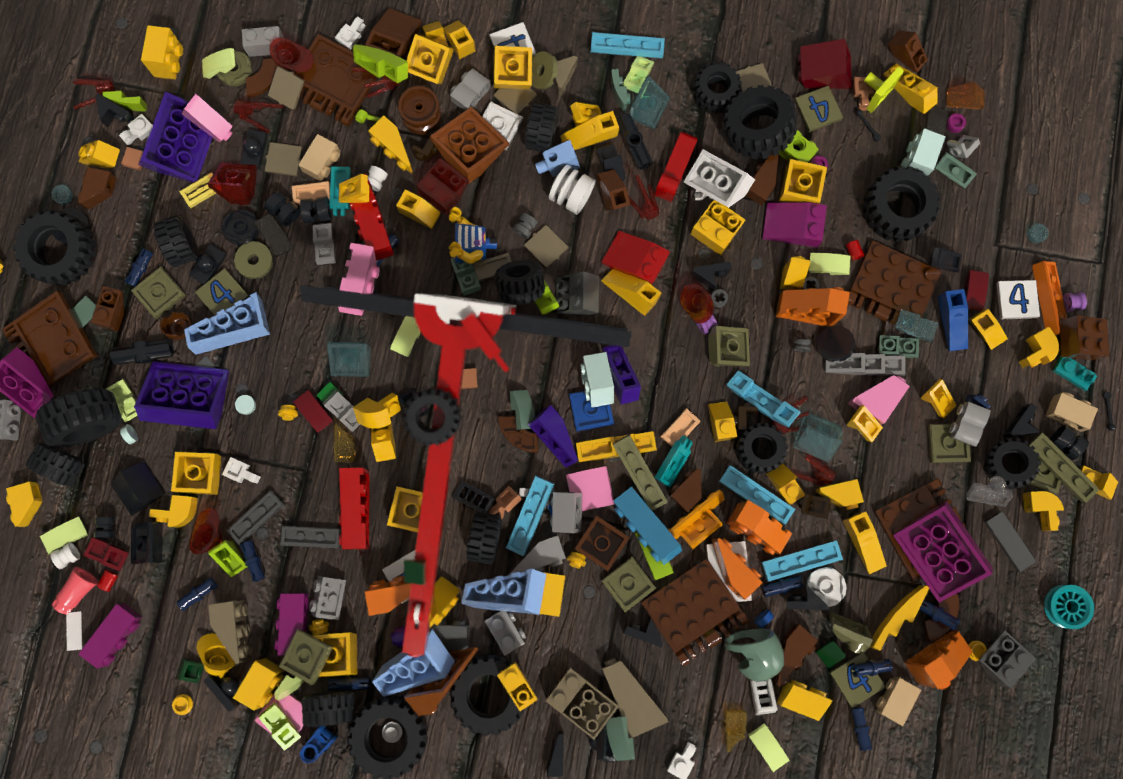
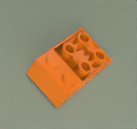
[712,538,763,600]
[365,576,411,616]

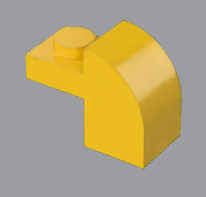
[1019,327,1059,368]
[353,393,401,429]
[1023,491,1064,531]
[149,495,198,528]

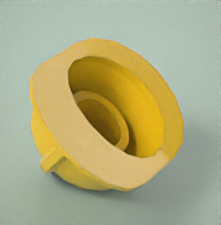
[196,633,235,678]

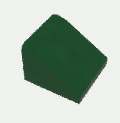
[404,560,427,585]
[815,640,846,668]
[176,657,204,684]

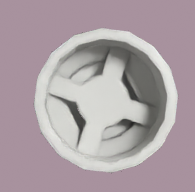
[368,166,388,191]
[50,542,80,569]

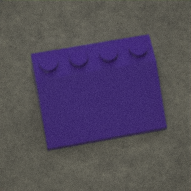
[138,92,213,183]
[134,362,229,429]

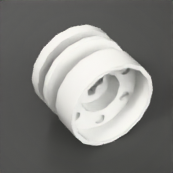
[549,165,596,215]

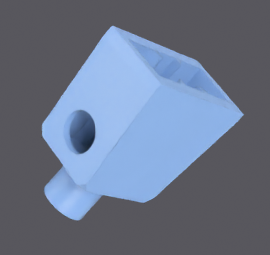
[535,140,580,177]

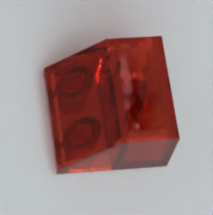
[416,158,469,215]

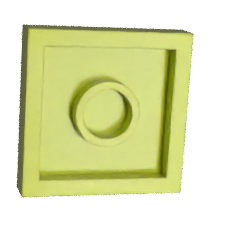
[864,66,904,113]

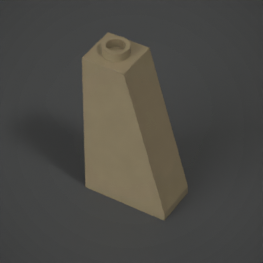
[602,658,668,738]

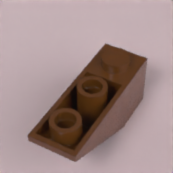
[746,154,779,206]
[773,624,818,687]

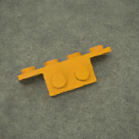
[668,489,725,549]

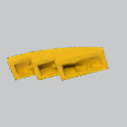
[576,431,657,462]
[870,585,930,651]

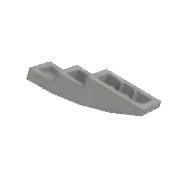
[826,353,905,376]

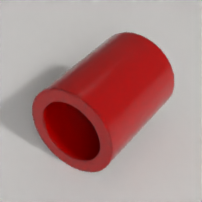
[846,240,864,261]
[97,570,119,592]

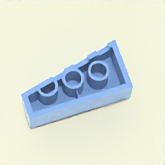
[184,292,270,355]
[461,569,546,615]
[372,630,454,697]

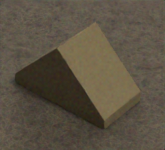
[553,56,578,96]

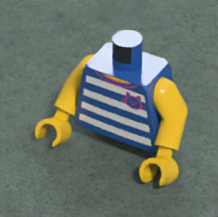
[448,207,497,264]

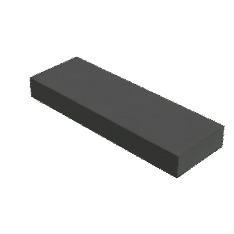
[226,490,285,545]
[984,512,1036,572]
[280,526,342,549]

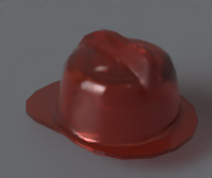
[269,38,314,72]
[680,283,714,324]
[189,508,222,555]

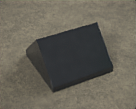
[111,462,166,516]
[131,522,163,564]

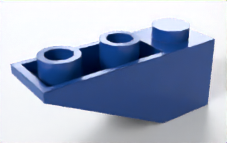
[937,289,968,352]

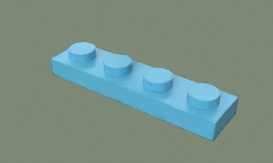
[591,32,665,58]
[719,465,795,526]
[506,476,555,556]
[761,541,843,581]

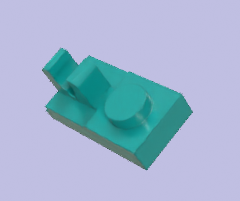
[1052,355,1097,391]

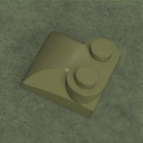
[708,326,750,367]
[829,611,873,653]

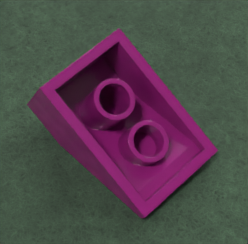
[762,202,827,248]
[0,347,54,418]

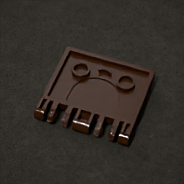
[294,34,378,127]
[848,241,942,334]
[2,291,97,390]
[873,478,971,581]
[641,558,750,666]

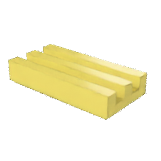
[179,172,223,208]

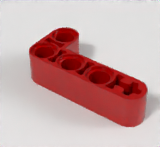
[654,132,698,203]

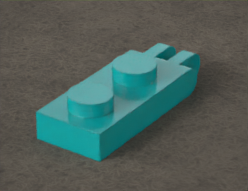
[330,167,351,216]
[654,435,693,488]

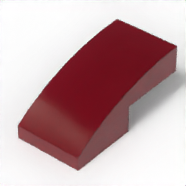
[965,270,989,311]
[293,390,333,433]
[83,537,129,571]

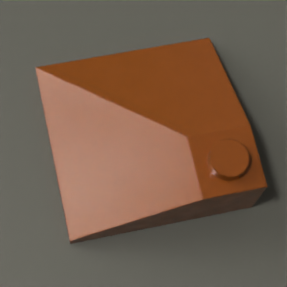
[430,107,509,185]
[404,647,478,716]

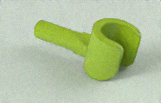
[355,110,381,124]

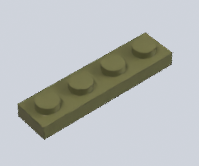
[1028,433,1100,503]
[612,434,668,511]

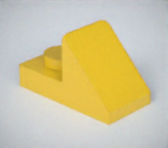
[422,21,448,46]
[570,102,602,127]
[339,174,369,203]
[921,379,956,418]
[847,405,883,442]
[766,463,805,505]
[1079,466,1118,500]

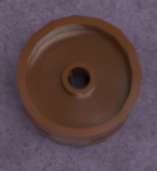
[398,86,441,134]

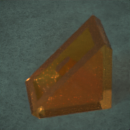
[947,81,985,109]

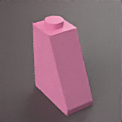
[182,94,233,143]
[847,375,910,425]

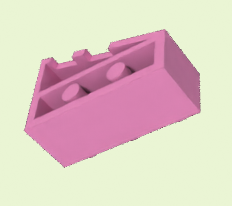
[338,243,380,316]

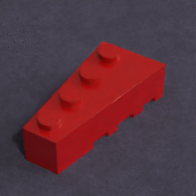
[345,174,394,261]
[339,468,370,550]

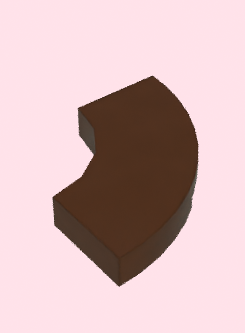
[246,58,283,98]
[498,415,539,453]
[923,594,959,641]

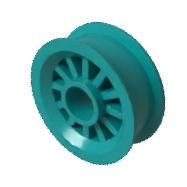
[1044,585,1094,629]

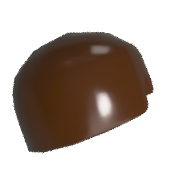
[160,312,193,341]

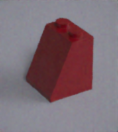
[798,39,852,89]

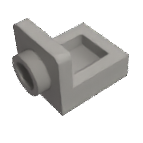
[947,135,980,159]

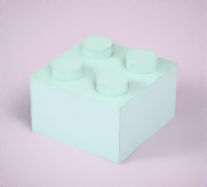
[901,129,946,177]
[580,352,614,407]

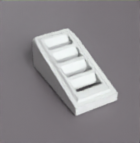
[750,679,777,715]

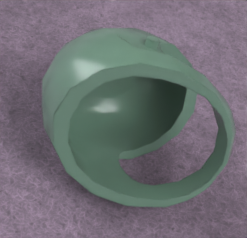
[724,628,784,682]

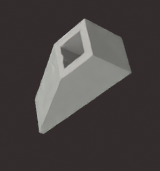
[509,536,565,575]

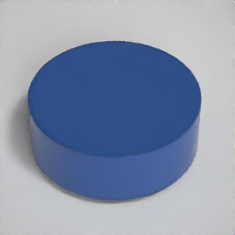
[754,609,774,628]

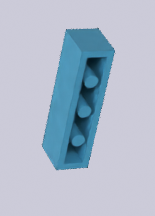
[613,487,683,565]

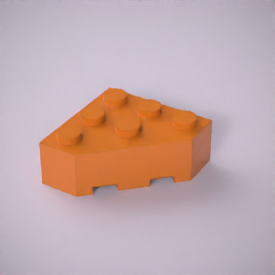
[776,287,850,327]
[726,500,792,555]
[904,630,973,690]

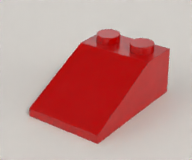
[601,231,670,285]

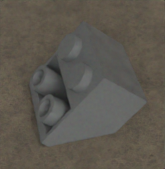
[556,271,599,316]
[429,620,470,650]
[978,630,1036,689]

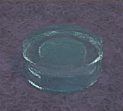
[51,185,73,205]
[1027,224,1049,243]

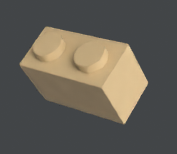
[299,134,340,182]
[1045,392,1098,432]
[876,676,921,726]

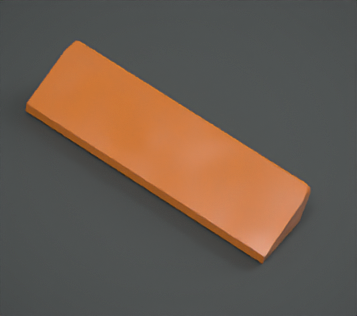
[1032,261,1067,336]

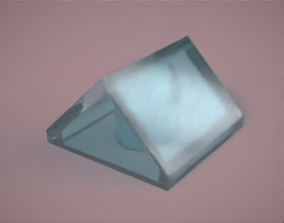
[630,76,670,129]
[327,342,371,377]
[793,412,843,462]

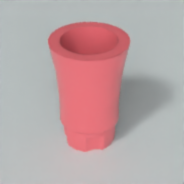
[52,567,98,615]

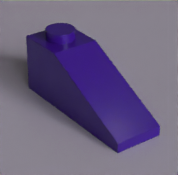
[603,345,641,405]
[528,405,578,468]

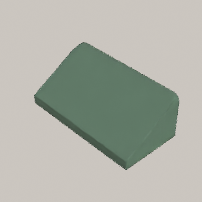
[935,152,977,189]
[72,296,97,328]

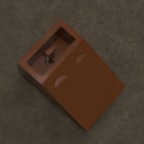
[365,8,423,60]

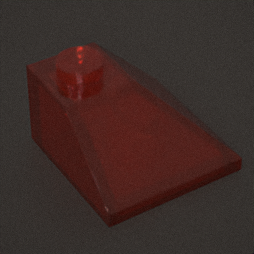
[207,163,257,205]

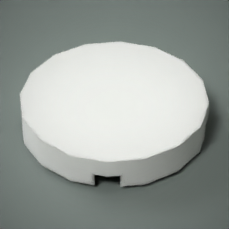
[806,567,847,607]

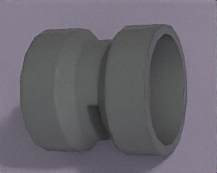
[512,213,538,239]

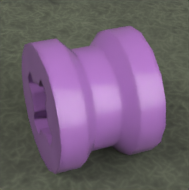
[1063,291,1087,312]
[695,311,718,335]

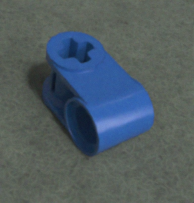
[300,726,339,763]

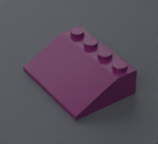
[893,501,993,603]

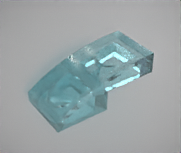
[895,310,939,342]

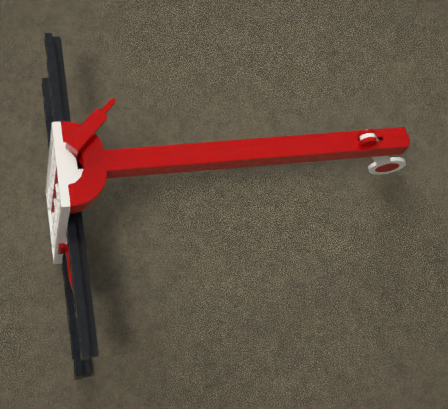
[299,285,632,657]

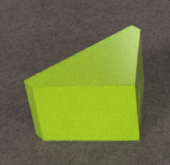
[208,540,248,578]

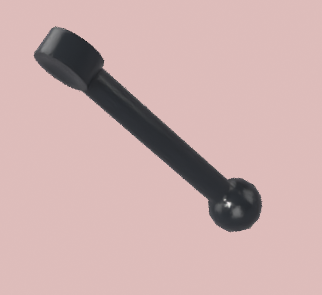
[855,109,881,142]
[1102,392,1116,431]

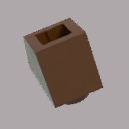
[888,31,928,73]
[78,168,117,210]
[596,169,630,211]
[91,286,124,332]
[669,468,702,513]

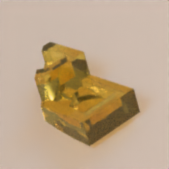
[334,424,355,462]
[725,710,747,752]

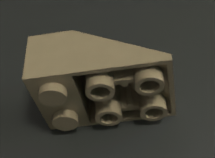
[208,600,252,664]
[546,666,619,740]

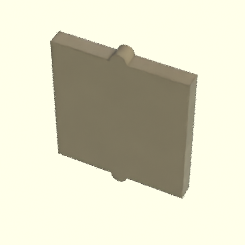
[736,63,772,92]
[268,66,305,110]
[493,88,537,115]
[265,142,303,176]
[524,225,569,269]

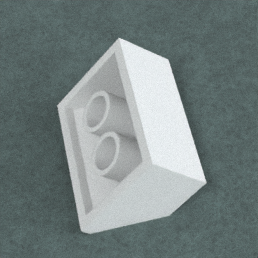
[684,149,755,208]

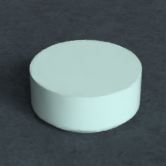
[235,395,256,415]
[120,424,139,444]

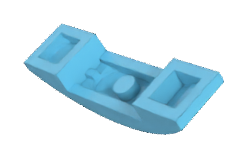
[727,371,800,427]

